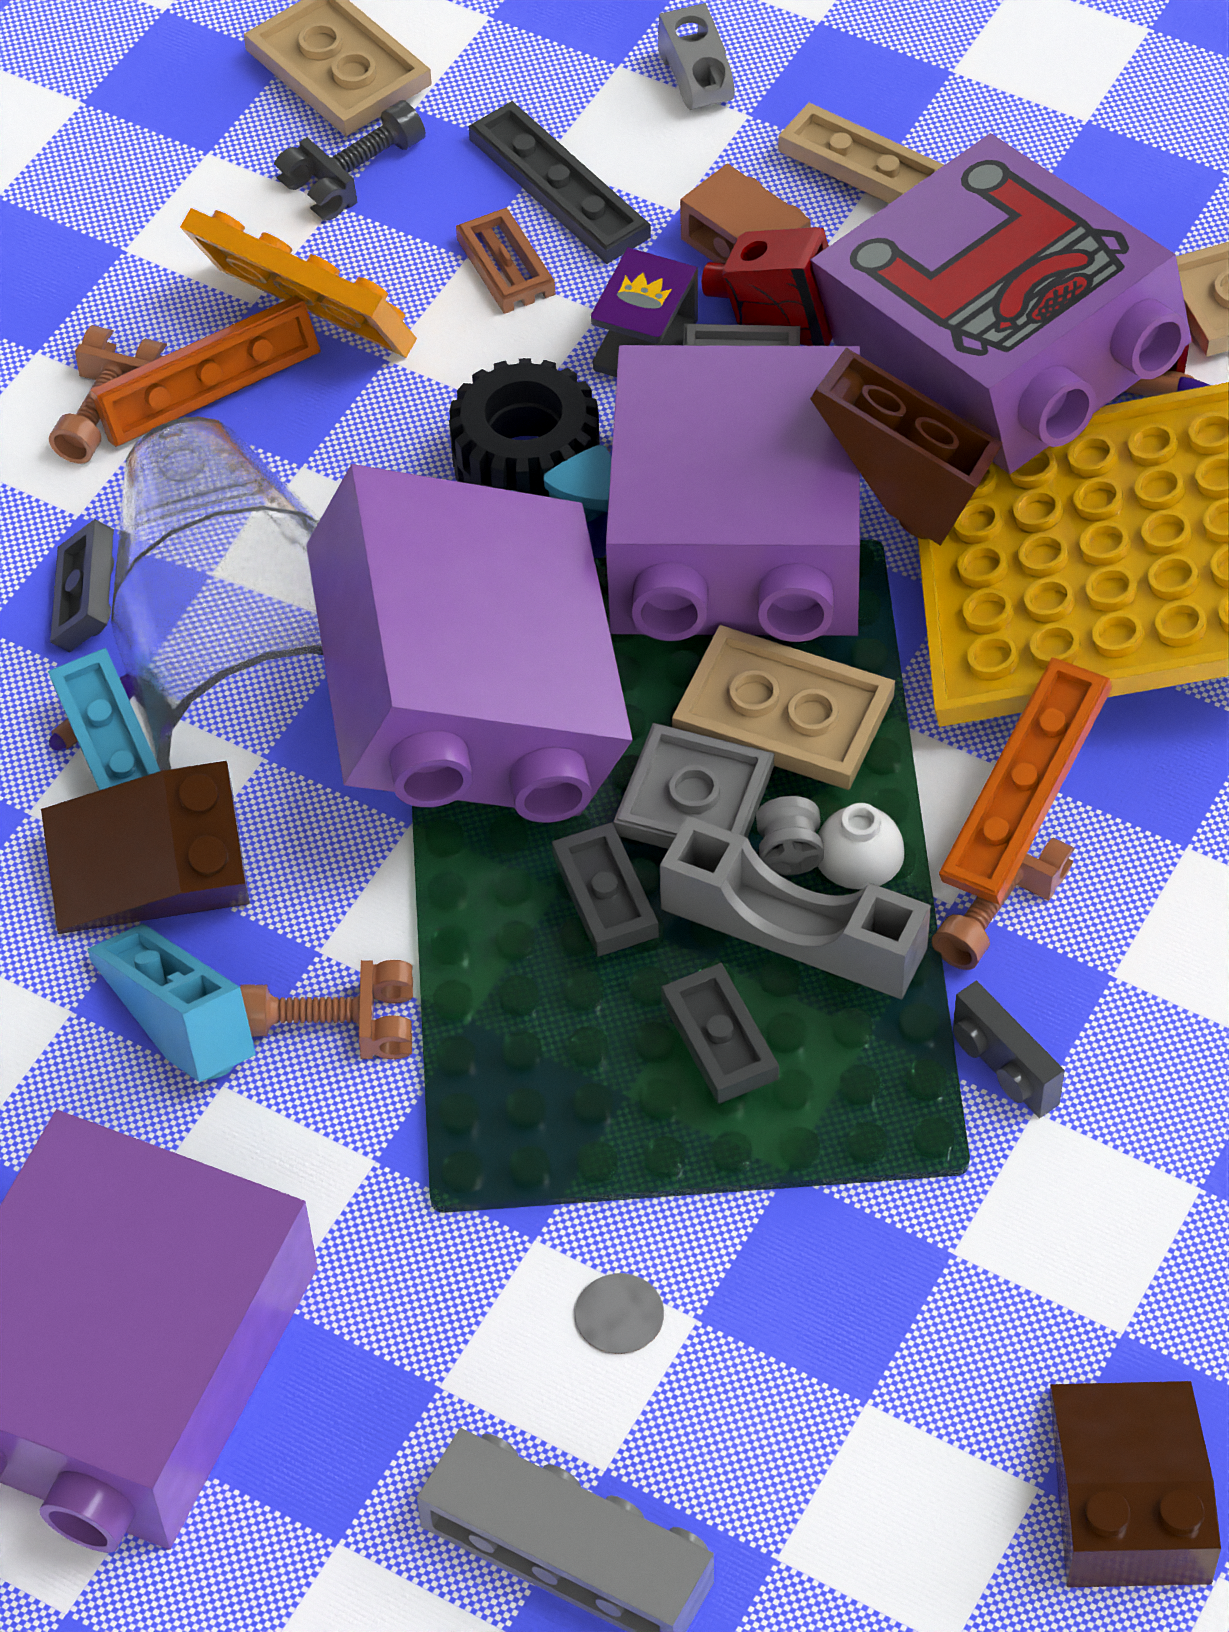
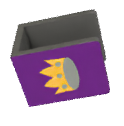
[591,247,698,377]

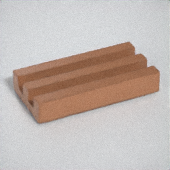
[456,207,556,314]

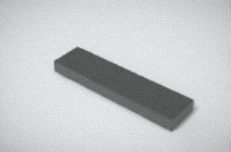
[468,101,651,264]

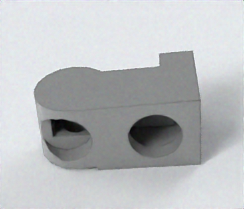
[658,3,735,110]

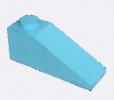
[87,923,256,1083]

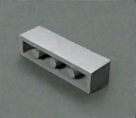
[416,1427,714,1632]

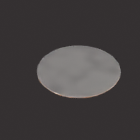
[575,1273,664,1354]

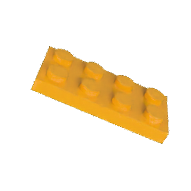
[180,208,417,358]

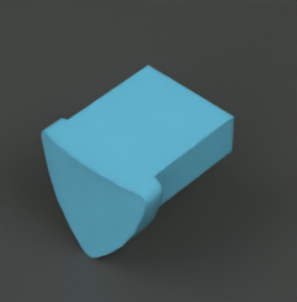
[544,445,612,523]

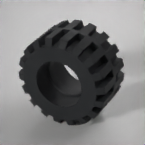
[449,358,600,497]

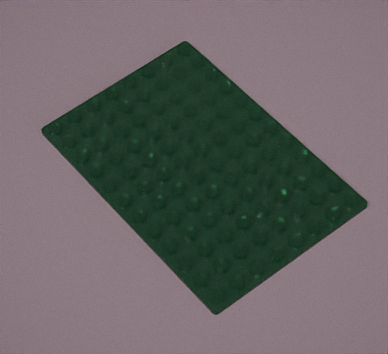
[412,539,970,1213]

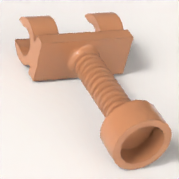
[48,325,167,464]
[932,837,1076,970]
[240,960,413,1059]

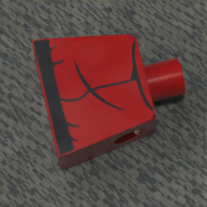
[701,227,832,346]

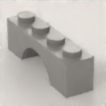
[660,816,931,999]

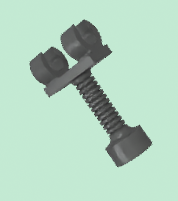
[274,100,426,221]

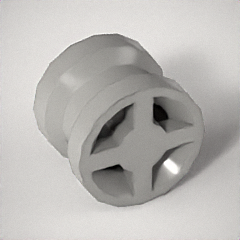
[756,796,824,875]

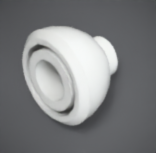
[818,803,905,889]

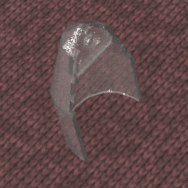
[111,416,323,771]

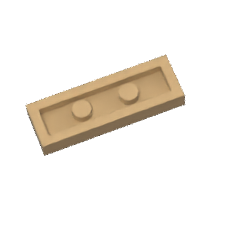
[778,102,944,204]

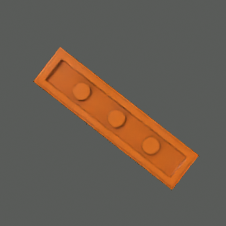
[90,295,321,447]
[939,657,1112,905]

